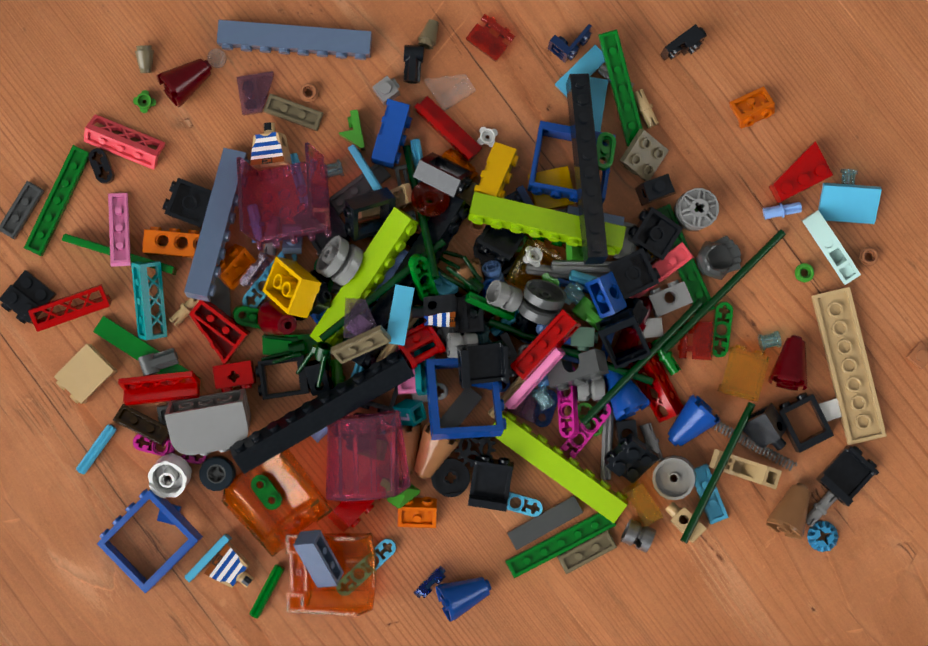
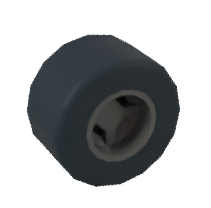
[199,456,236,491]

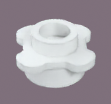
[477,127,498,147]
[523,246,543,268]

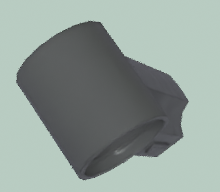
[138,348,179,376]

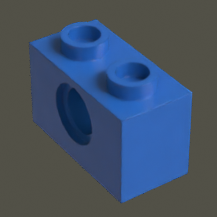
[585,271,628,319]

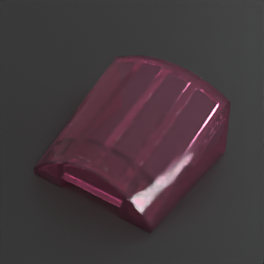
[326,410,411,501]

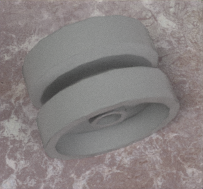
[316,236,363,286]
[652,455,696,500]

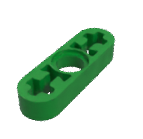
[408,254,438,303]
[710,302,733,357]

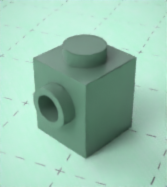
[569,327,598,351]

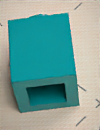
[393,399,427,426]

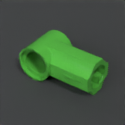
[572,296,608,330]

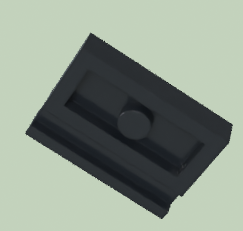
[455,294,485,334]

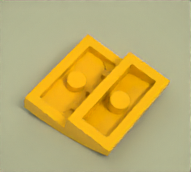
[528,166,576,209]

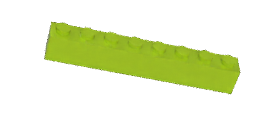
[468,192,626,255]
[310,207,419,347]
[493,411,628,523]

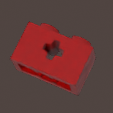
[212,360,256,392]

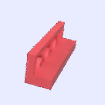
[84,114,165,170]

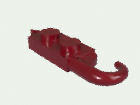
[613,296,652,354]

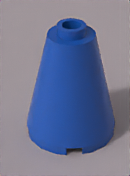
[603,370,650,421]
[668,393,721,446]
[435,577,491,622]

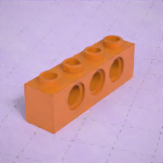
[142,227,200,258]

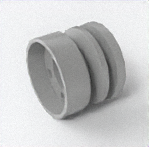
[674,188,719,231]

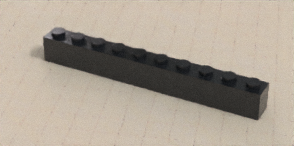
[566,74,608,265]
[352,193,470,369]
[229,350,414,474]

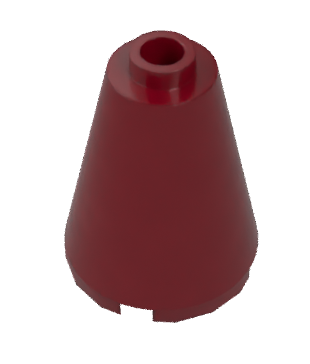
[157,58,212,107]
[257,299,297,336]
[768,335,808,391]

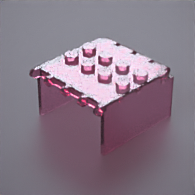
[237,142,331,251]

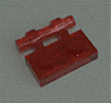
[466,14,516,62]
[677,321,715,361]

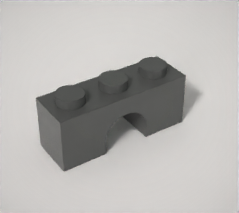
[547,349,609,391]

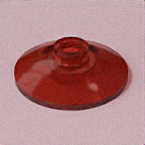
[411,182,450,217]

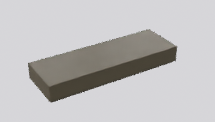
[263,94,324,131]
[331,325,391,364]
[557,530,617,574]

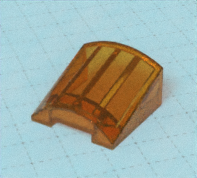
[222,449,333,557]
[286,533,376,616]

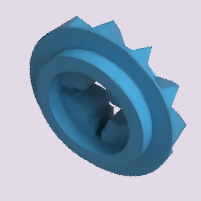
[807,521,839,552]

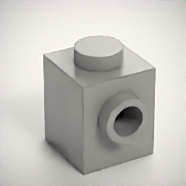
[372,75,400,106]

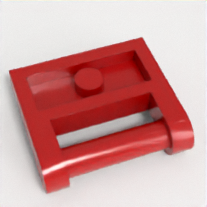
[397,323,446,369]

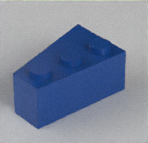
[371,98,412,169]

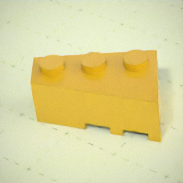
[474,142,519,198]

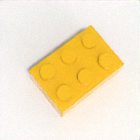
[262,256,321,318]

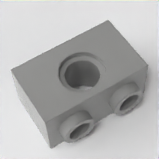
[647,280,693,318]

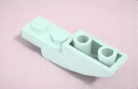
[802,210,861,285]

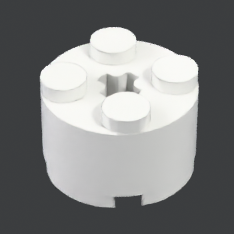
[148,453,192,498]

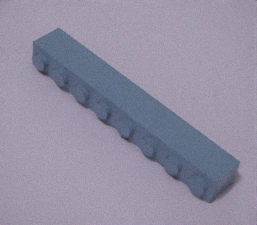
[217,20,372,60]
[184,148,250,302]

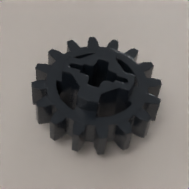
[455,437,496,467]

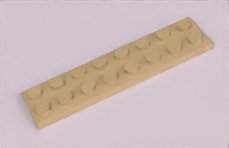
[811,287,887,445]

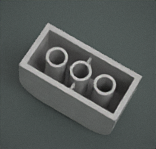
[165,388,251,456]

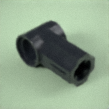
[404,45,424,84]

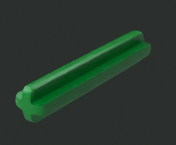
[465,291,515,321]
[249,564,284,619]

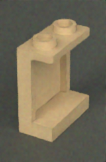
[54,344,118,404]

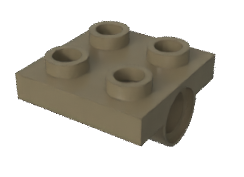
[620,129,669,182]

